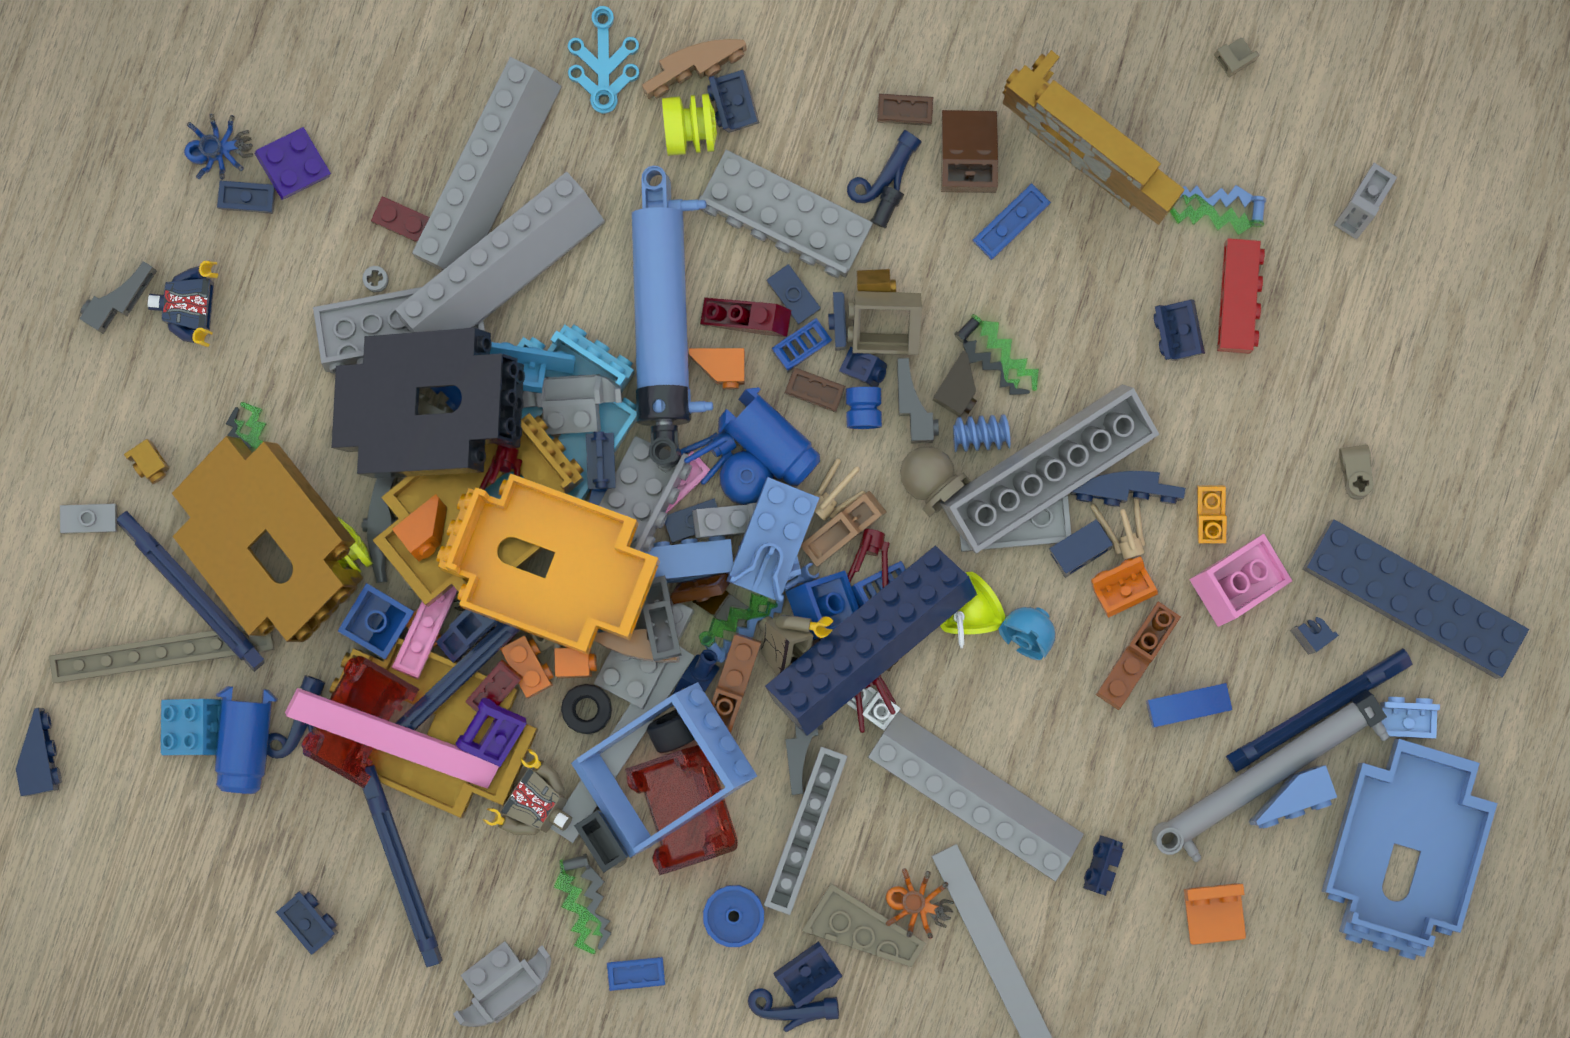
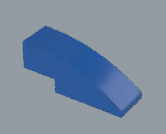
[1146,683,1232,728]

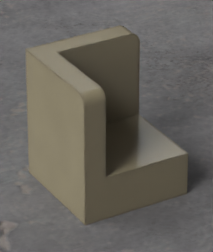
[1214,38,1259,77]

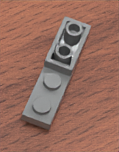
[692,503,756,538]

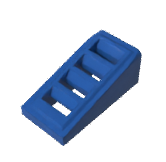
[772,318,832,373]
[852,561,906,608]

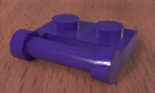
[455,698,527,767]

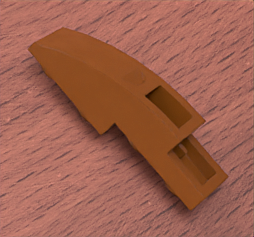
[1096,601,1181,710]
[711,633,762,734]

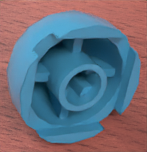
[999,607,1056,660]

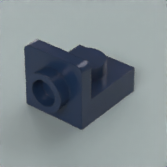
[839,346,888,387]

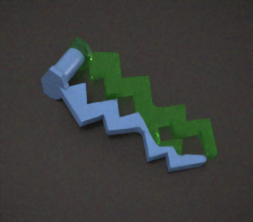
[1170,185,1266,235]
[699,593,785,663]

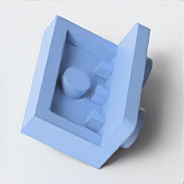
[1380,697,1440,739]

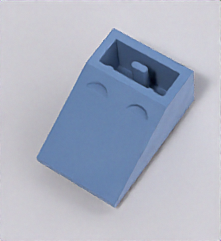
[1249,765,1337,829]

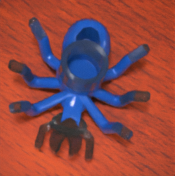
[184,114,253,180]

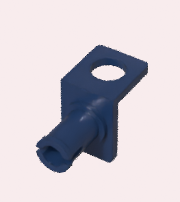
[672,649,720,695]

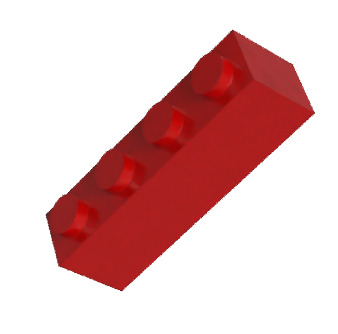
[1217,238,1265,354]

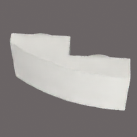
[846,687,900,730]

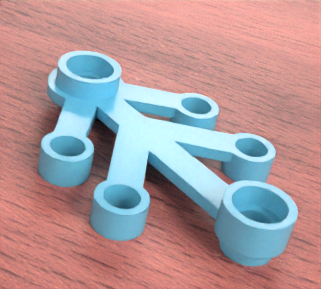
[568,6,640,114]

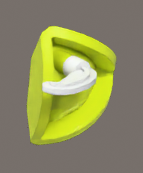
[940,572,1006,648]

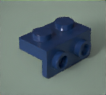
[707,70,760,133]
[1154,299,1205,361]
[276,890,338,955]
[773,941,842,1008]

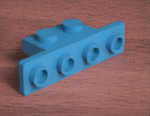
[490,342,576,393]

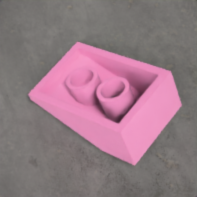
[1189,534,1292,627]

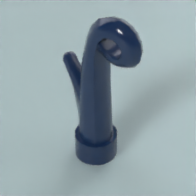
[847,130,922,204]
[267,675,326,759]
[748,988,839,1032]

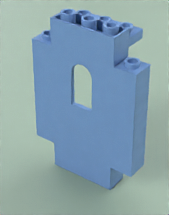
[1322,739,1498,960]

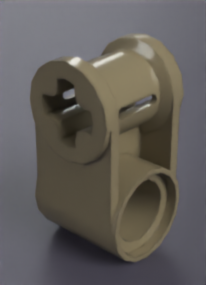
[1339,445,1373,500]

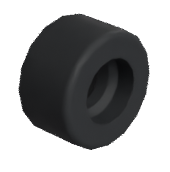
[561,684,612,734]
[647,710,695,753]

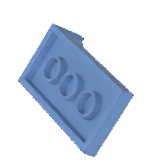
[726,477,819,602]

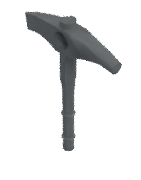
[361,477,398,583]

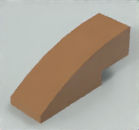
[801,491,887,567]
[594,629,679,663]

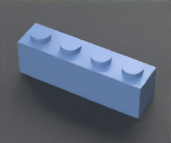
[645,536,733,583]

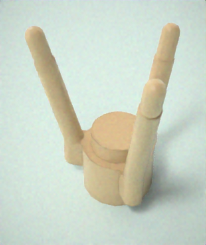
[814,459,865,521]
[1090,498,1146,559]

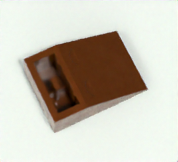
[941,110,998,193]

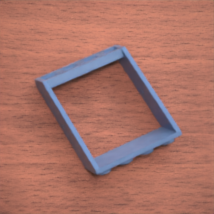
[571,682,757,858]

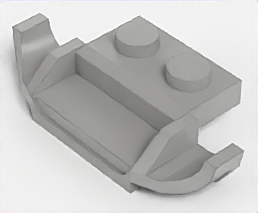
[523,374,623,434]
[453,941,551,1027]

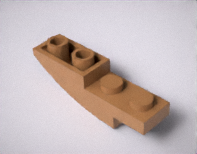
[642,39,747,99]

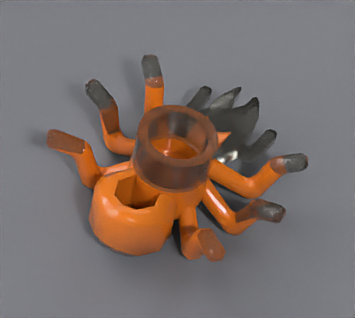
[885,868,954,939]

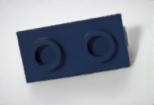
[586,432,616,489]
[1083,835,1124,896]

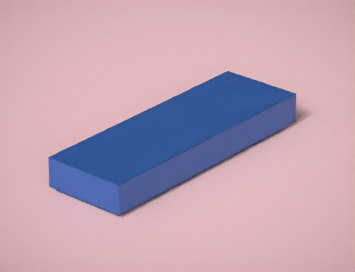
[972,183,1051,261]

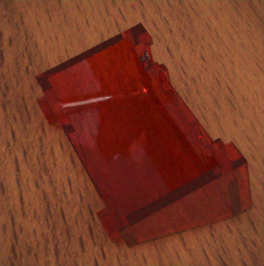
[301,656,420,788]
[625,745,738,876]

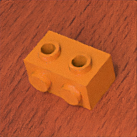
[500,635,554,699]
[554,647,597,678]

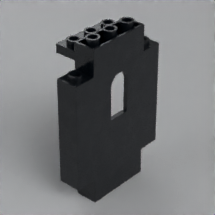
[331,328,525,478]

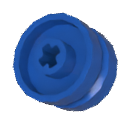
[703,885,764,947]

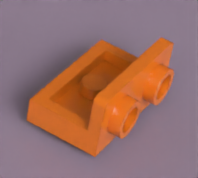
[1091,556,1158,618]

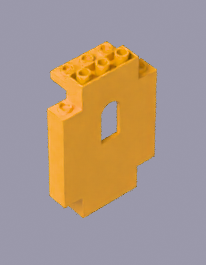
[436,473,660,655]

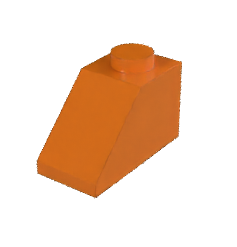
[689,348,745,389]
[392,494,447,562]

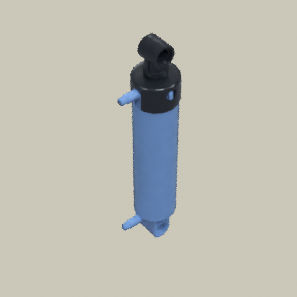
[632,165,714,469]

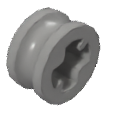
[362,266,389,292]

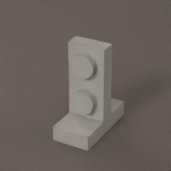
[1334,163,1397,239]

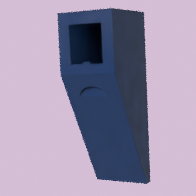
[16,708,62,797]

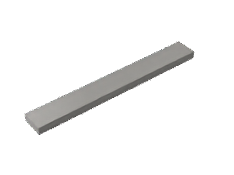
[551,647,695,843]
[931,844,1052,1038]

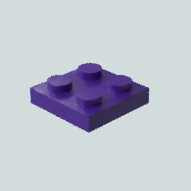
[254,127,331,200]

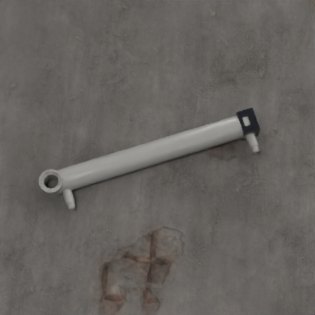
[1152,690,1389,862]

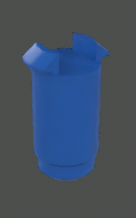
[718,387,820,486]
[215,686,278,794]

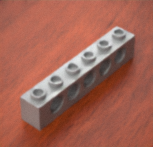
[764,747,847,915]

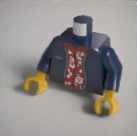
[148,261,218,347]

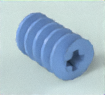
[953,414,1011,452]

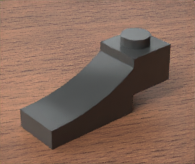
[79,261,157,334]
[897,358,939,443]
[643,575,682,662]
[785,723,823,795]

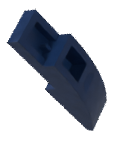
[1070,471,1186,507]
[436,567,518,663]

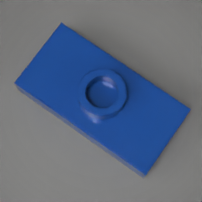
[607,957,666,991]

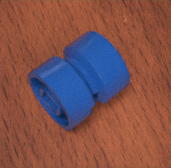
[846,387,882,429]

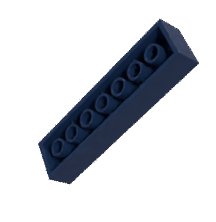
[1302,519,1529,679]
[765,545,977,736]

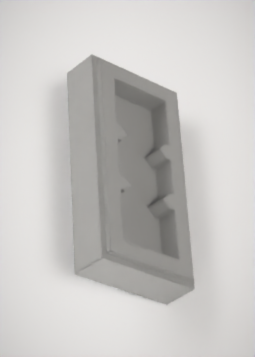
[60,504,117,534]

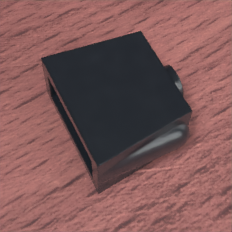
[574,810,629,873]

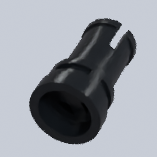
[870,185,904,229]

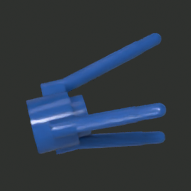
[680,430,737,485]

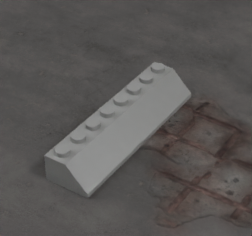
[412,57,562,271]
[395,172,605,333]
[940,384,1160,553]
[867,711,1084,881]

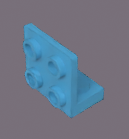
[161,699,221,755]

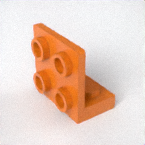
[1184,883,1246,945]

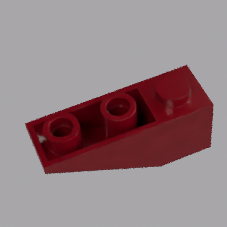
[700,297,792,337]

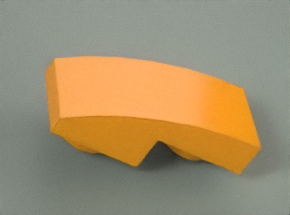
[1197,485,1227,543]

